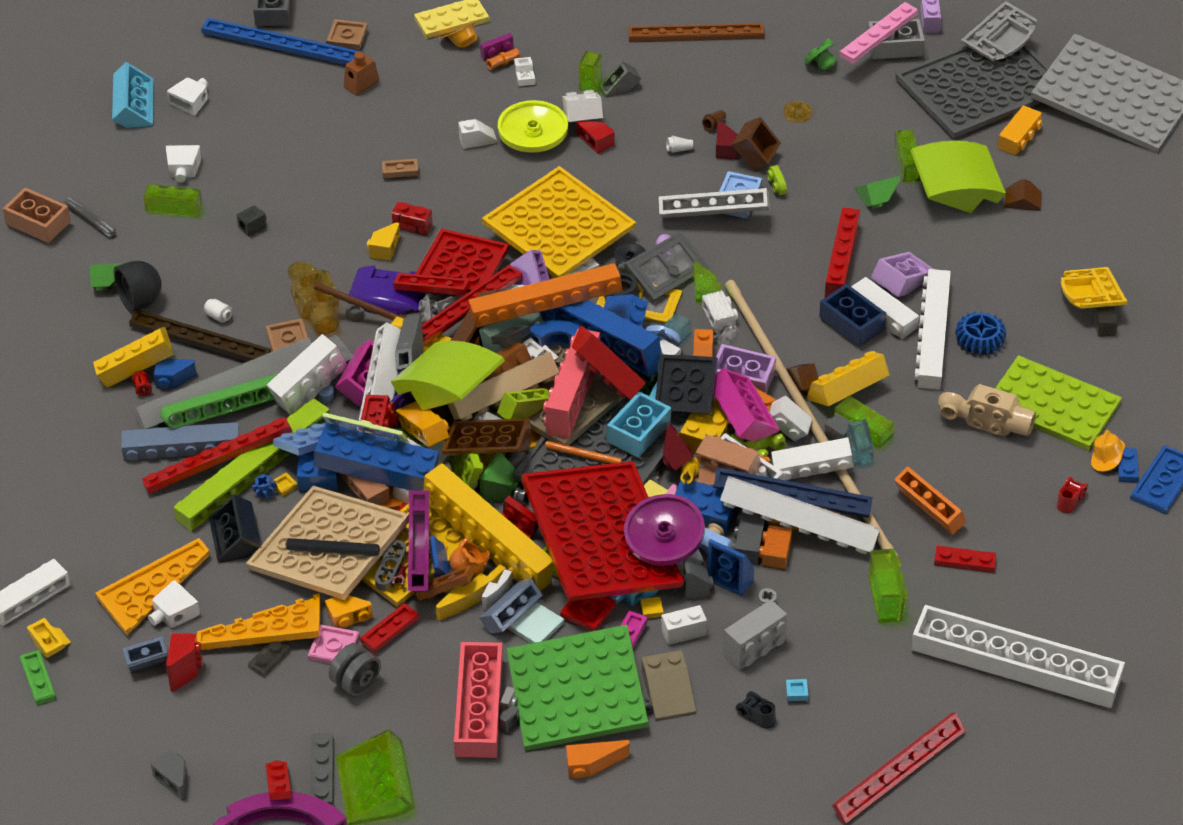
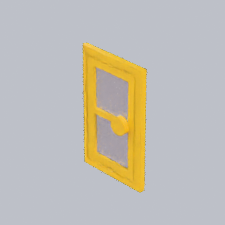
[596,283,682,325]

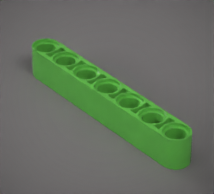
[160,374,277,428]

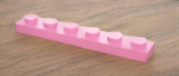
[839,2,918,64]

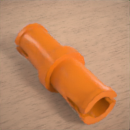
[486,48,520,70]

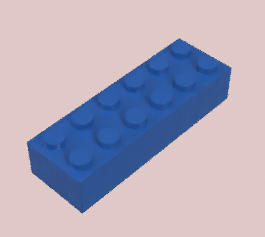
[313,423,439,491]

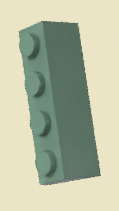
[479,312,542,353]

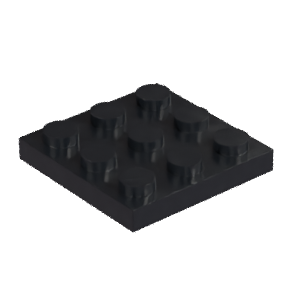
[655,354,718,415]

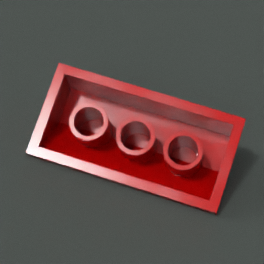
[572,326,646,400]

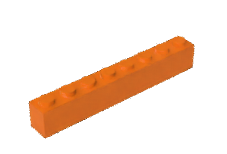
[469,263,623,328]

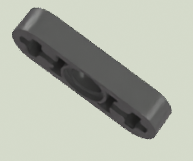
[375,540,407,591]

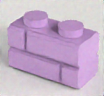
[920,0,941,33]

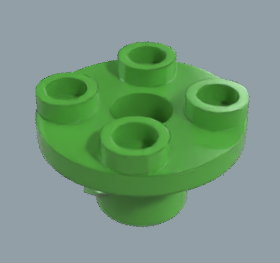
[804,38,836,71]

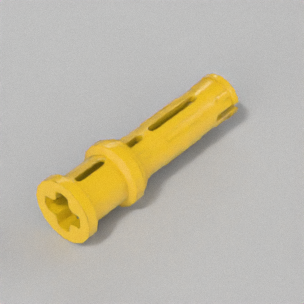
[680,457,701,484]

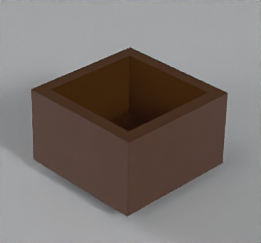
[732,117,781,170]

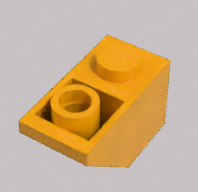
[325,595,373,628]

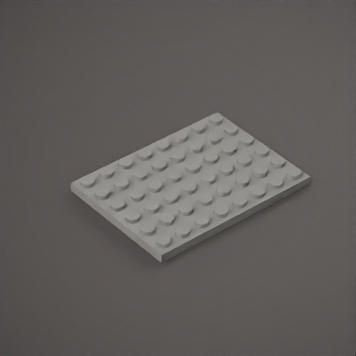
[1030,33,1183,153]

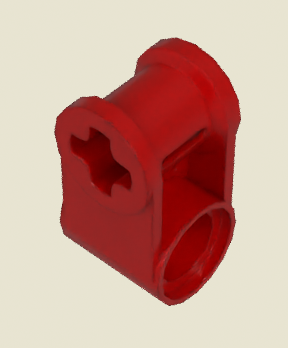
[1056,476,1088,513]

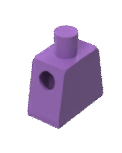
[510,250,549,285]

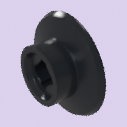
[614,243,646,264]

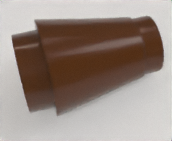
[702,110,726,131]

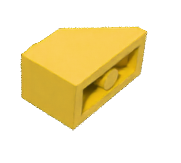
[367,223,400,261]

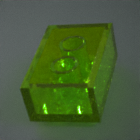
[868,548,908,623]

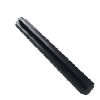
[285,538,380,556]

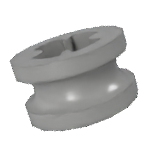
[759,588,777,606]

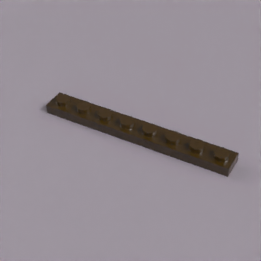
[129,309,271,362]

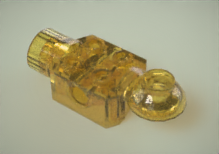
[288,262,339,335]

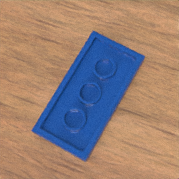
[1130,445,1183,514]

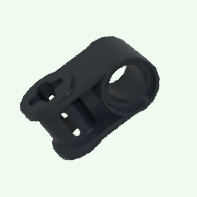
[735,691,776,728]

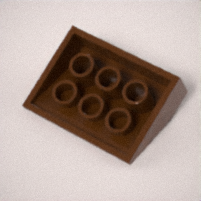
[442,418,533,454]

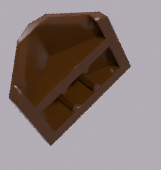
[1004,179,1042,211]

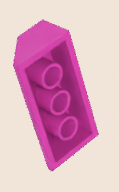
[714,368,780,441]

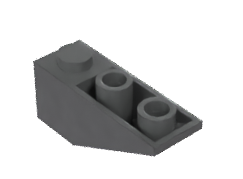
[395,315,423,371]

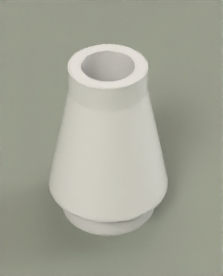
[666,136,693,153]

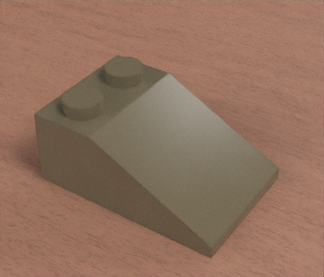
[641,650,696,721]

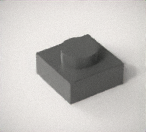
[499,705,520,735]

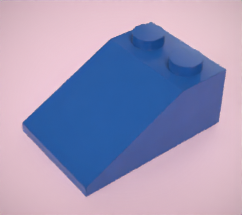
[707,539,754,597]

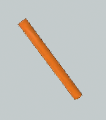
[545,441,622,464]

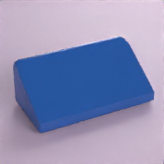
[430,536,450,578]

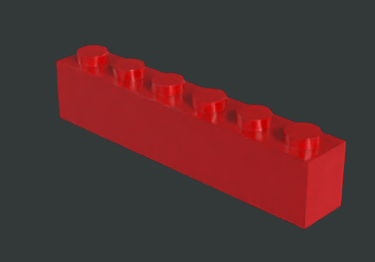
[824,207,860,298]

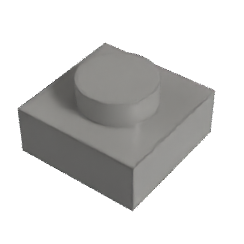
[500,687,518,713]

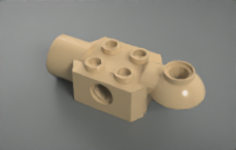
[938,384,1036,437]

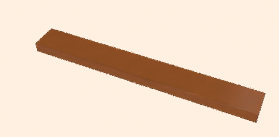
[628,23,765,42]

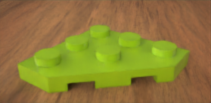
[449,454,483,490]

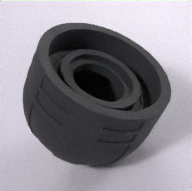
[114,261,162,312]

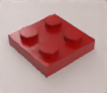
[560,597,616,631]

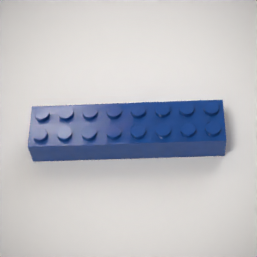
[539,300,663,378]

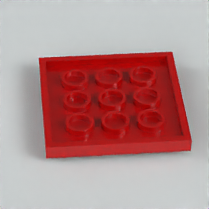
[415,228,509,293]

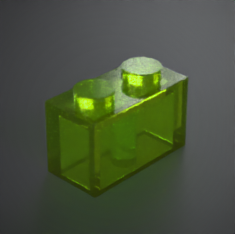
[579,51,602,92]

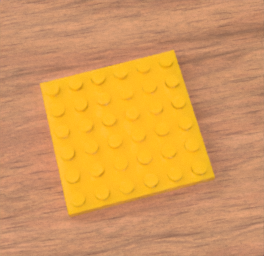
[482,166,636,278]

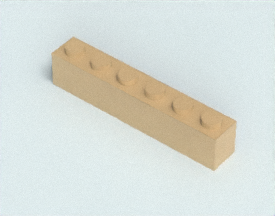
[447,352,560,421]

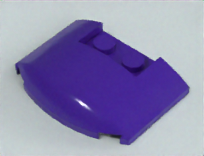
[349,265,425,315]

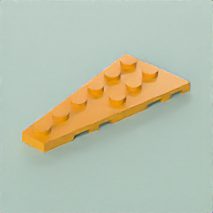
[95,538,210,636]
[197,593,321,650]

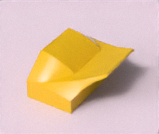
[27,618,71,658]

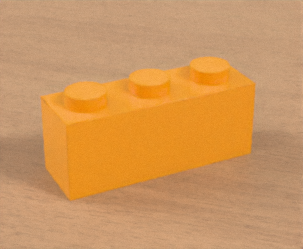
[997,105,1043,156]

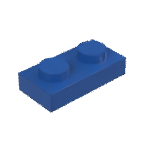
[1117,448,1139,482]

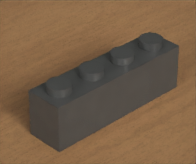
[731,507,766,565]

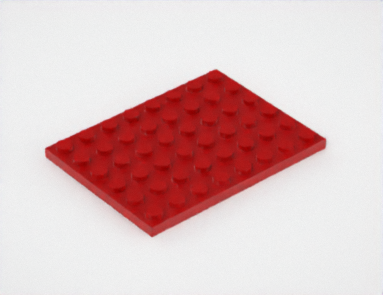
[521,461,684,602]

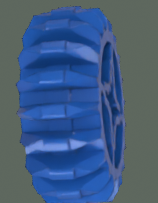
[955,311,1007,355]

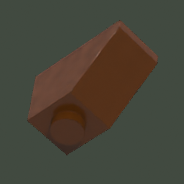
[786,363,818,393]

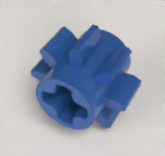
[252,474,278,499]

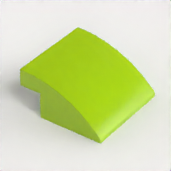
[911,141,1006,213]
[391,341,505,411]

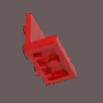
[359,395,398,438]
[501,496,539,538]

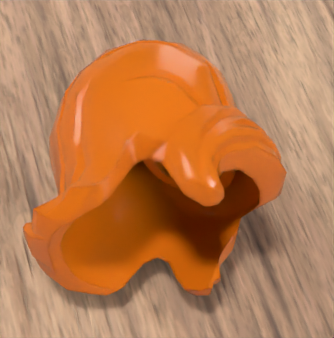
[449,538,490,580]

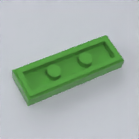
[20,650,56,706]

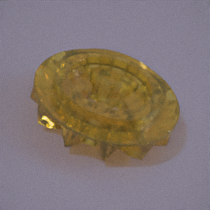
[784,100,812,121]

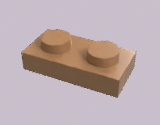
[382,159,419,178]

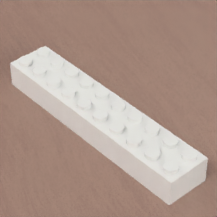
[911,605,1125,708]

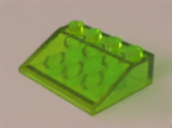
[336,729,415,825]

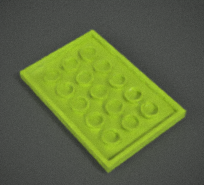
[995,355,1122,451]

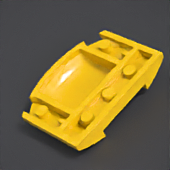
[1061,267,1127,309]

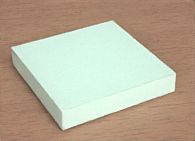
[507,602,564,644]

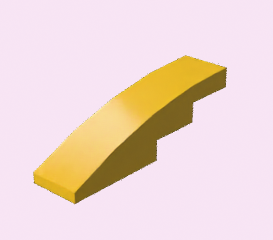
[436,564,506,621]

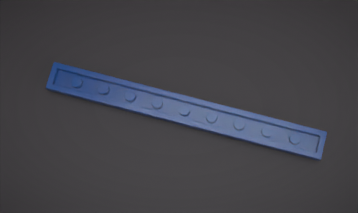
[201,18,365,65]

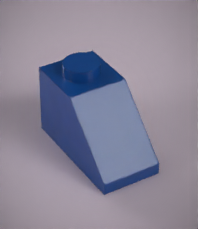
[154,359,197,389]

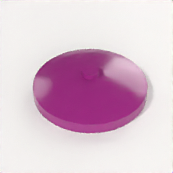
[624,494,705,566]

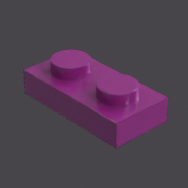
[480,33,514,61]

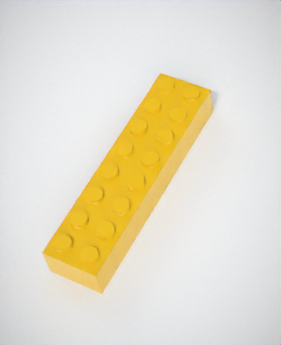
[423,463,554,591]

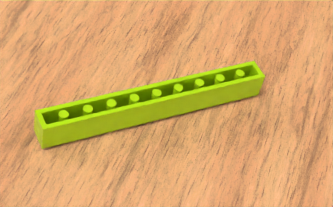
[173,398,330,532]

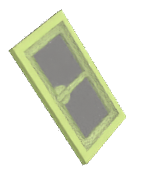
[323,412,410,444]

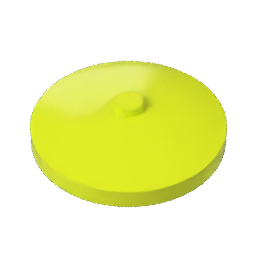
[498,100,568,153]

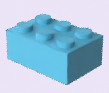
[606,392,672,458]

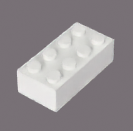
[267,334,347,415]

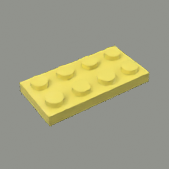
[414,0,489,39]

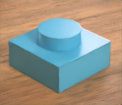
[786,679,808,701]

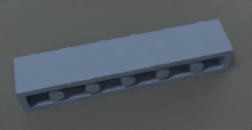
[121,422,240,461]

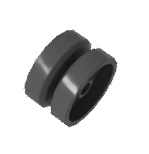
[328,643,381,697]

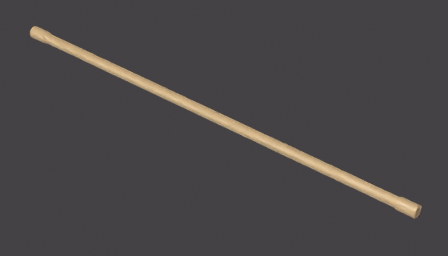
[725,280,899,563]

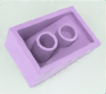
[871,252,933,297]

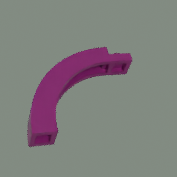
[408,491,429,591]
[213,792,347,825]

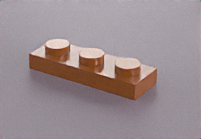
[416,565,475,601]

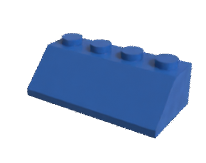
[604,294,648,327]

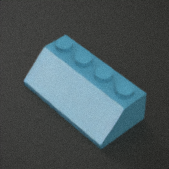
[112,62,154,128]

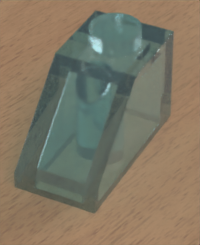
[847,419,874,466]

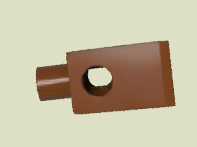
[344,52,379,95]

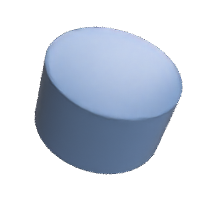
[317,384,335,403]

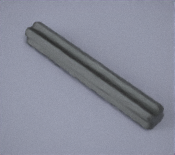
[64,197,116,238]

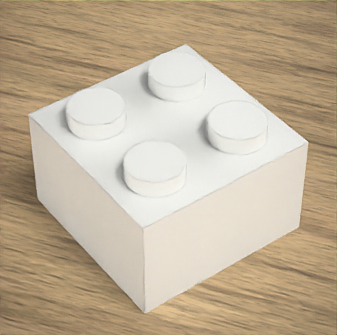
[562,90,603,122]

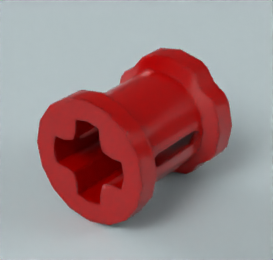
[132,371,152,396]

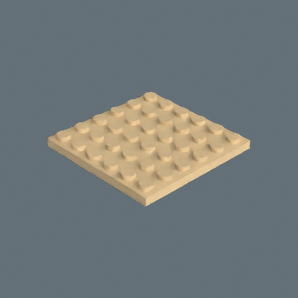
[246,486,409,600]

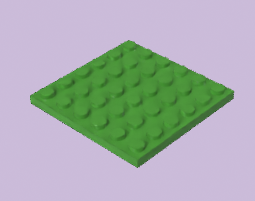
[506,625,649,751]

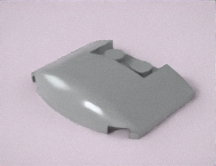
[961,1,1037,61]

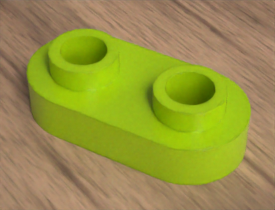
[767,165,787,196]

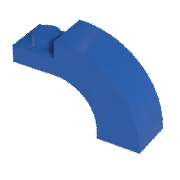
[528,320,581,347]

